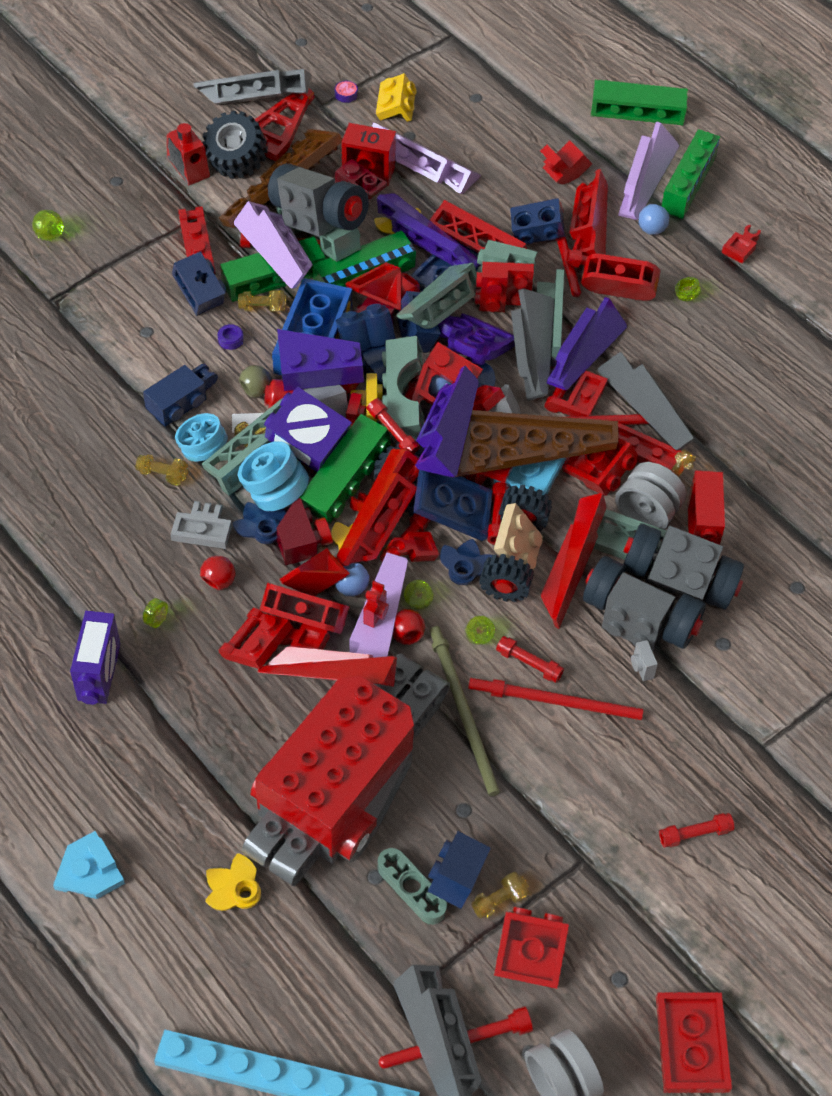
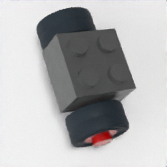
[268,164,369,237]
[623,523,744,610]
[583,556,706,652]

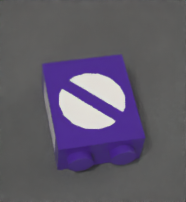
[264,386,351,472]
[70,610,121,705]

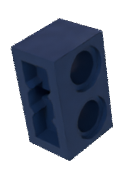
[510,198,565,245]

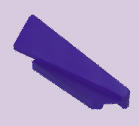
[377,193,480,269]
[547,297,627,390]
[415,366,479,477]

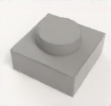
[631,640,657,681]

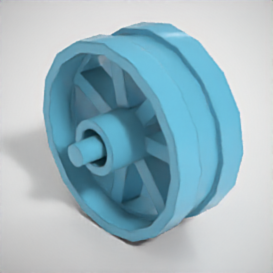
[175,413,228,462]

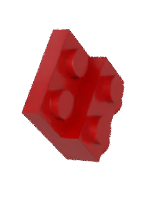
[475,262,534,312]
[561,438,638,496]
[494,907,569,989]

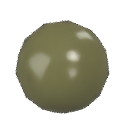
[239,365,272,398]

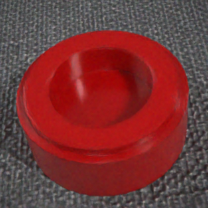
[314,517,333,547]

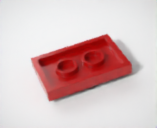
[656,992,732,1093]

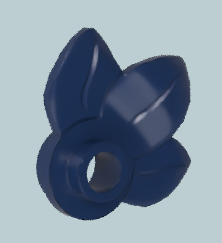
[233,502,286,544]
[440,539,492,585]

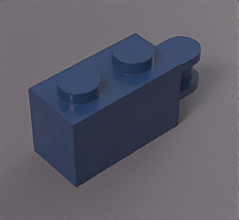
[143,364,218,426]

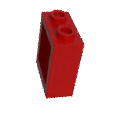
[687,470,725,545]

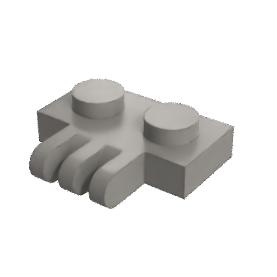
[171,501,232,549]

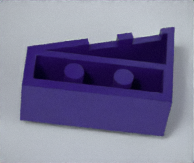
[277,329,364,391]

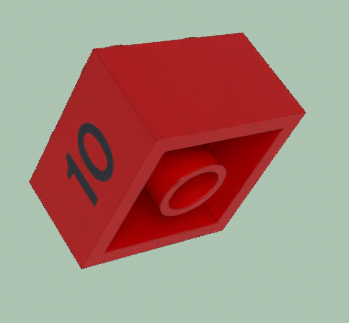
[342,123,396,186]

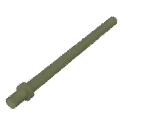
[429,626,500,797]

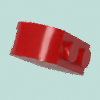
[581,254,661,301]
[259,583,350,634]

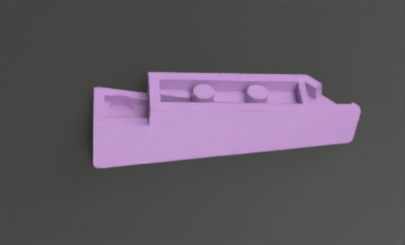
[619,122,679,220]
[372,123,481,194]
[234,201,313,288]
[349,553,408,658]

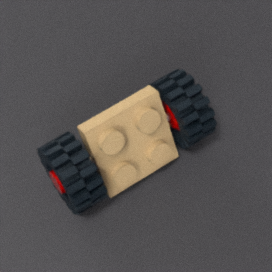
[479,485,552,602]

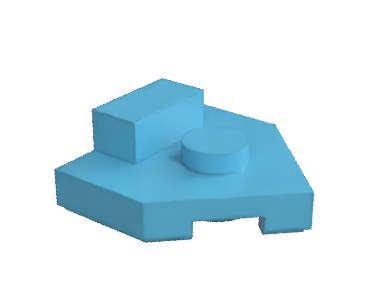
[53,831,125,899]

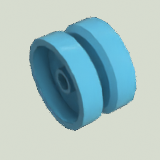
[238,441,309,511]

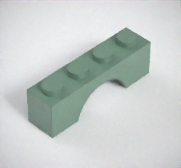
[277,207,361,262]
[382,336,425,443]

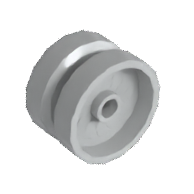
[615,462,687,529]
[524,1029,604,1096]

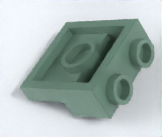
[477,240,537,289]

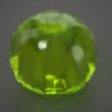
[32,209,64,241]

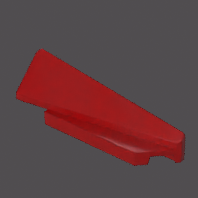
[570,169,608,256]
[336,449,419,566]
[540,493,607,629]
[257,646,397,687]

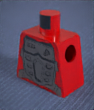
[167,123,210,186]

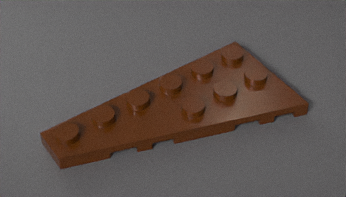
[219,129,343,228]
[451,410,618,478]

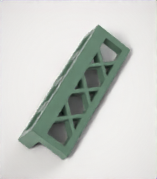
[536,269,564,367]
[202,398,283,496]
[593,509,666,569]

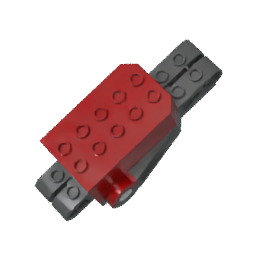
[242,653,450,886]

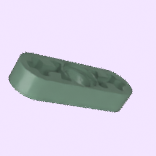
[378,848,447,925]

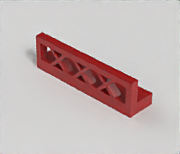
[430,200,527,253]

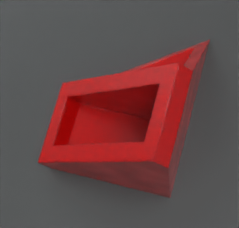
[345,263,401,310]
[279,548,350,596]

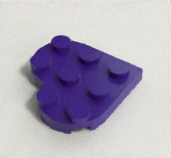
[438,313,515,365]

